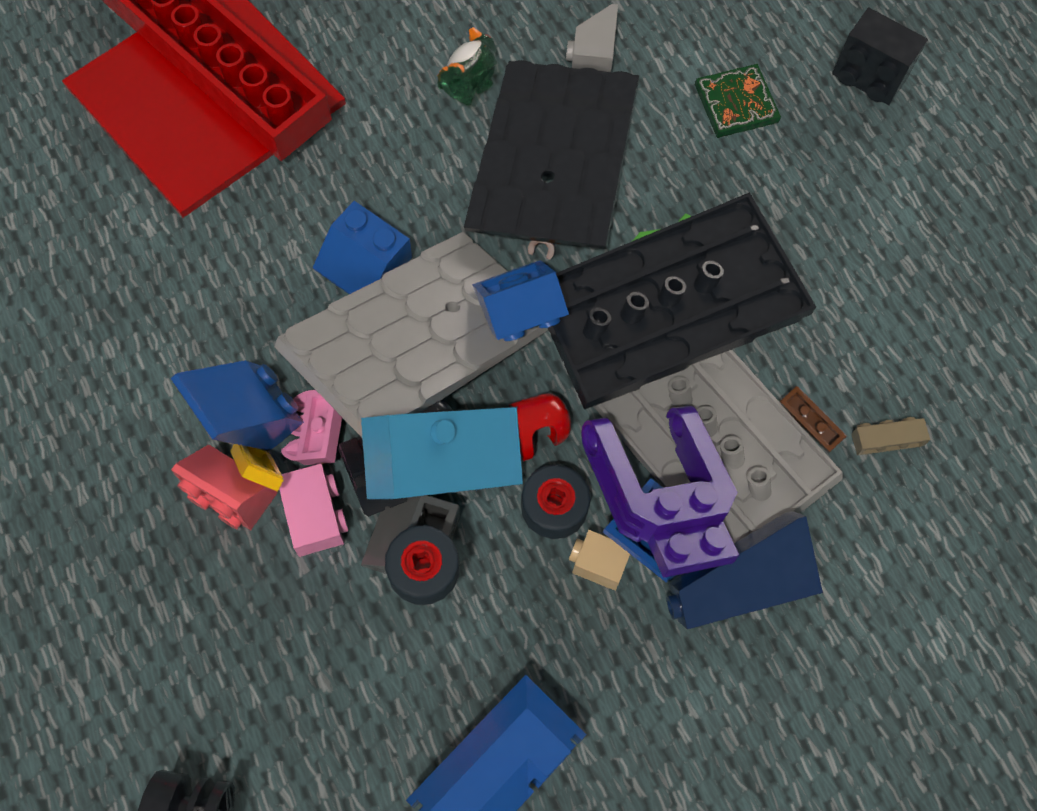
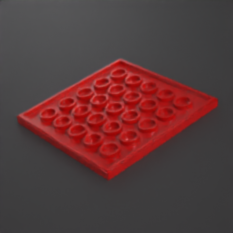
[62,0,346,218]

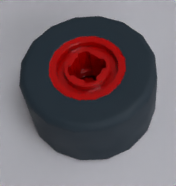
[521,464,591,539]
[385,526,459,605]

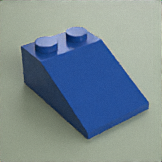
[171,360,304,450]

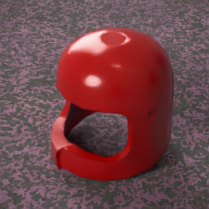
[508,393,571,462]

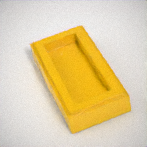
[230,444,284,492]

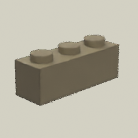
[851,417,930,455]

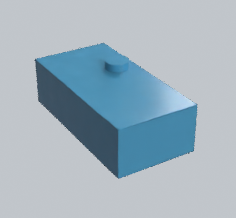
[361,407,523,499]

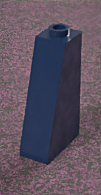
[666,511,823,629]

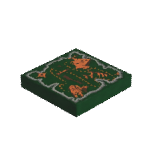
[694,64,781,138]

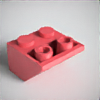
[171,444,277,530]

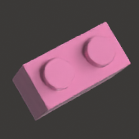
[279,463,348,557]

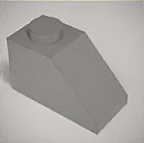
[566,4,618,72]

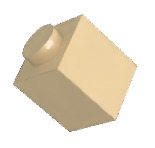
[569,530,630,591]

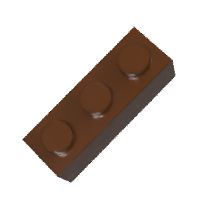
[780,386,847,454]

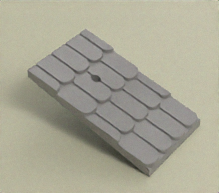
[274,232,548,437]
[593,350,843,543]

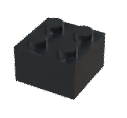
[832,7,928,105]

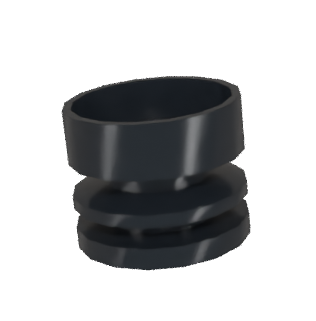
[138,770,235,811]

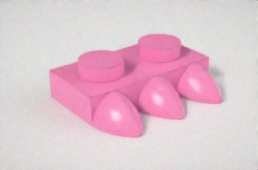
[281,390,342,465]

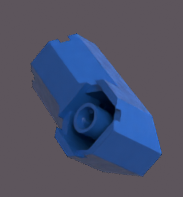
[406,675,587,811]

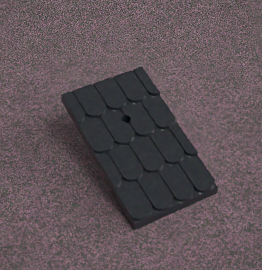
[464,60,639,249]
[548,192,817,410]

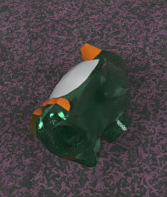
[437,27,497,105]

